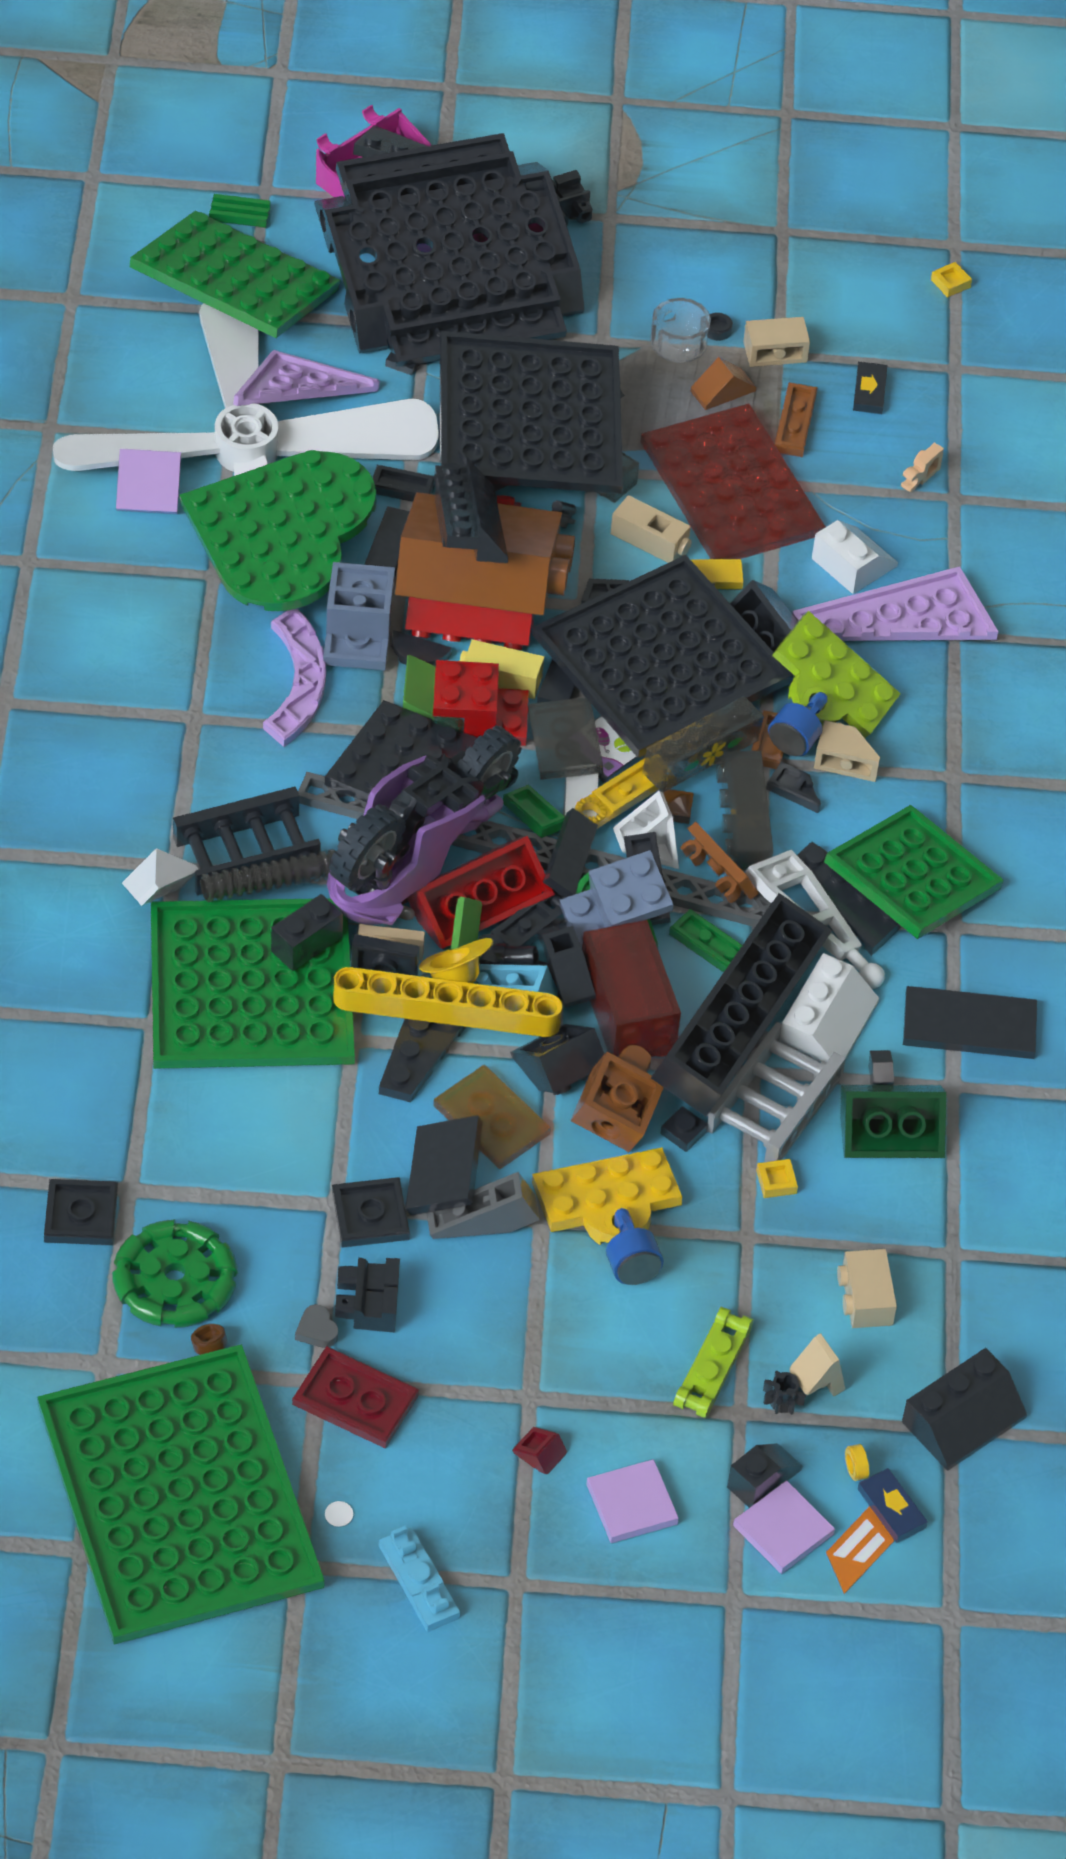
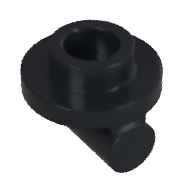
[552,500,576,528]

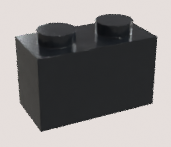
[271,894,343,971]

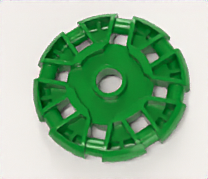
[112,1219,238,1328]

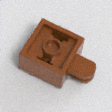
[570,1045,664,1152]

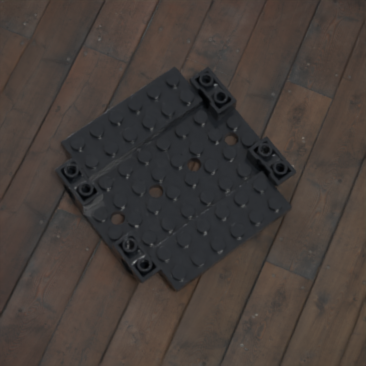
[314,133,585,368]

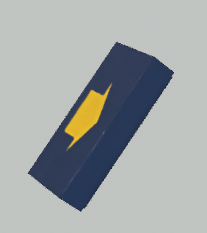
[858,1468,928,1543]

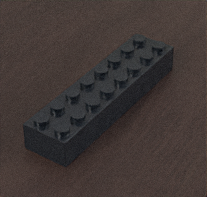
[651,893,832,1117]

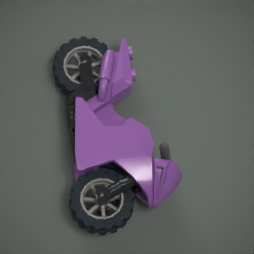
[327,726,522,925]

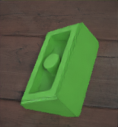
[403,655,436,718]
[450,897,482,950]

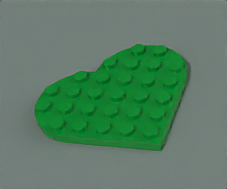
[179,450,377,611]

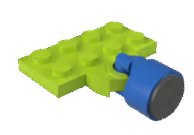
[768,611,901,756]

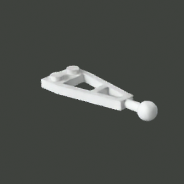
[745,849,885,989]

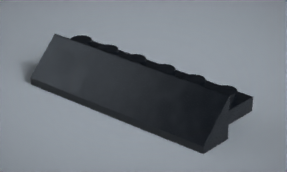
[434,457,508,563]

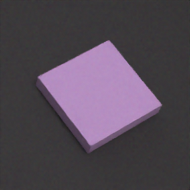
[116,449,181,514]
[586,1459,679,1543]
[733,1480,835,1574]

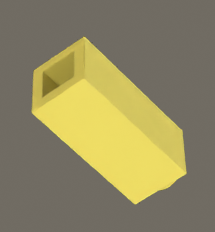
[459,640,544,699]

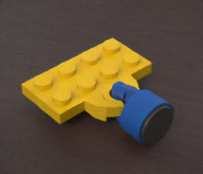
[532,1147,682,1285]

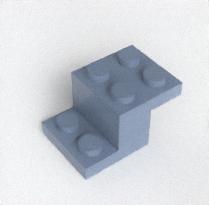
[323,562,395,670]
[559,850,673,959]

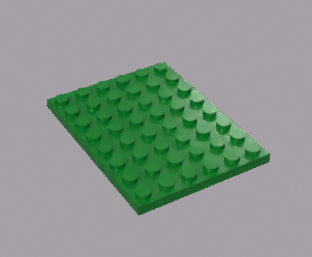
[37,1344,325,1645]

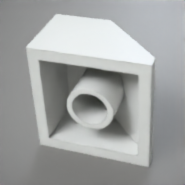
[812,520,898,594]

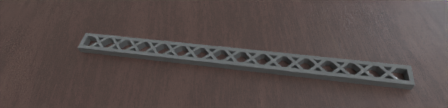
[298,772,771,927]

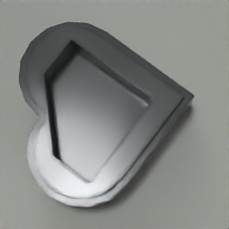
[295,1304,338,1348]

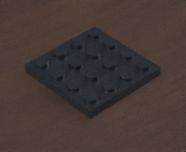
[324,700,477,816]

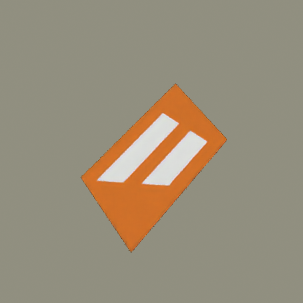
[826,1506,894,1594]

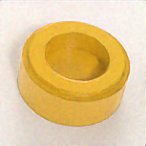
[845,1444,869,1481]

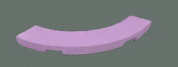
[263,609,326,747]

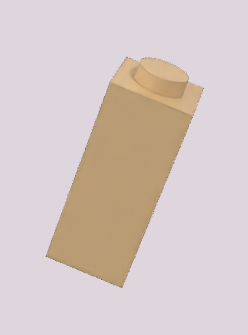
[610,495,692,563]

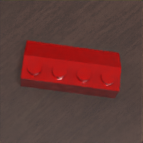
[405,597,535,650]
[407,836,555,949]

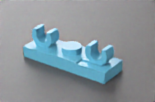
[379,1526,460,1632]

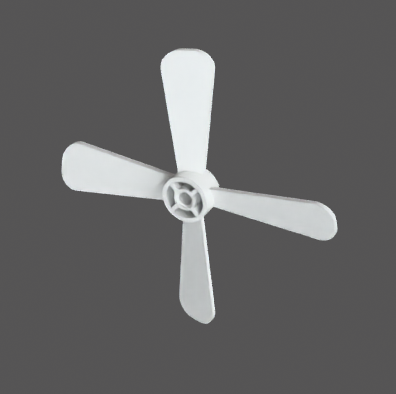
[53,303,439,476]

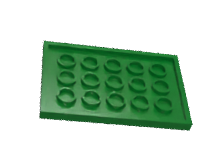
[129,211,340,338]

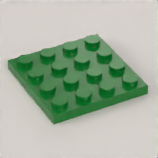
[824,805,1004,939]

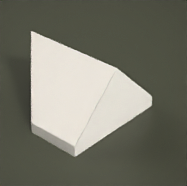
[613,791,679,869]
[122,848,199,906]

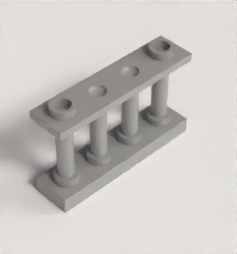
[707,1022,846,1162]

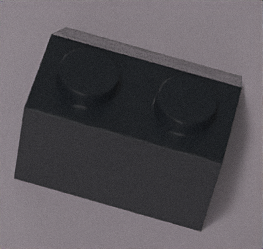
[510,1024,604,1095]

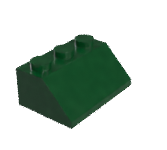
[840,1085,947,1158]

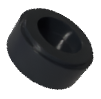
[703,313,733,341]

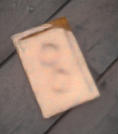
[433,1064,551,1169]

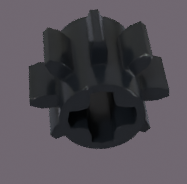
[763,1370,806,1415]

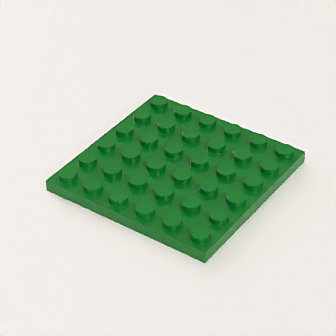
[151,898,355,1069]

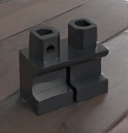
[551,170,593,226]
[335,1257,400,1333]

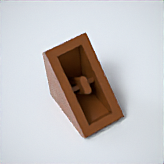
[690,357,757,410]

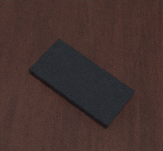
[902,986,1037,1059]

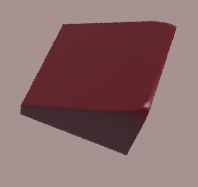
[512,1427,567,1475]

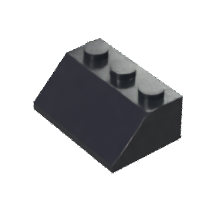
[730,580,798,652]
[902,1347,1027,1471]

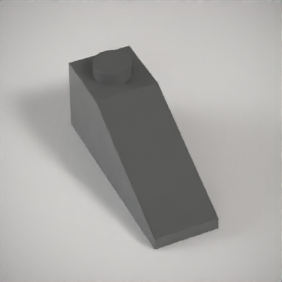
[427,1172,540,1239]

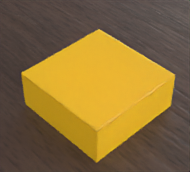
[931,262,972,298]
[756,1159,798,1198]

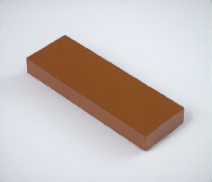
[774,382,818,457]

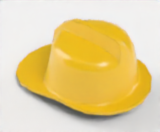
[419,938,493,983]

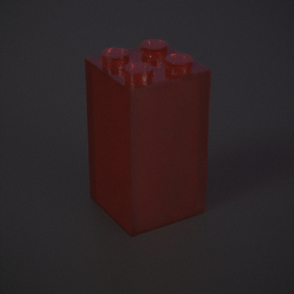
[582,920,681,1057]

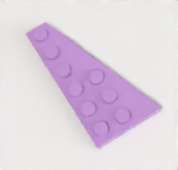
[792,566,999,641]

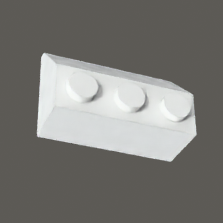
[779,953,879,1063]

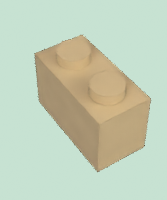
[743,317,810,367]
[837,1249,897,1328]

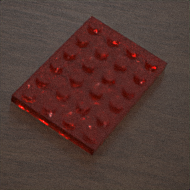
[640,403,826,559]

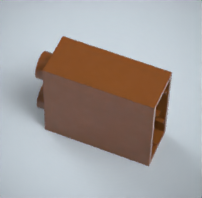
[395,492,575,615]

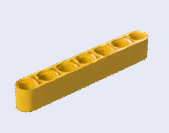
[333,967,562,1037]

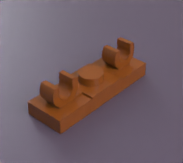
[680,822,759,903]

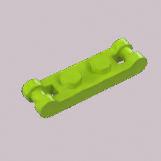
[673,1306,754,1419]

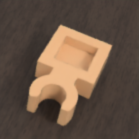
[901,442,944,492]

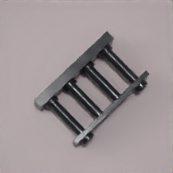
[173,786,321,896]

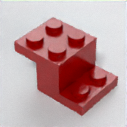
[433,660,529,746]

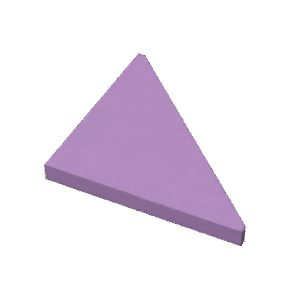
[233,350,380,406]

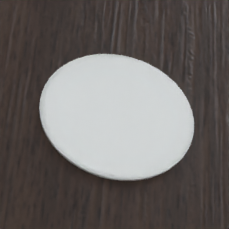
[325,1501,353,1527]

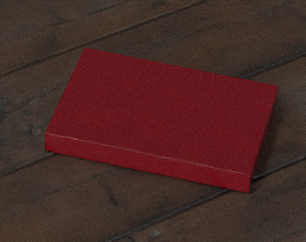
[292,1346,419,1449]

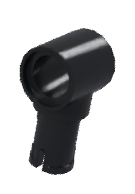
[478,934,539,965]

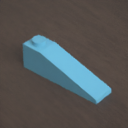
[421,964,558,1007]

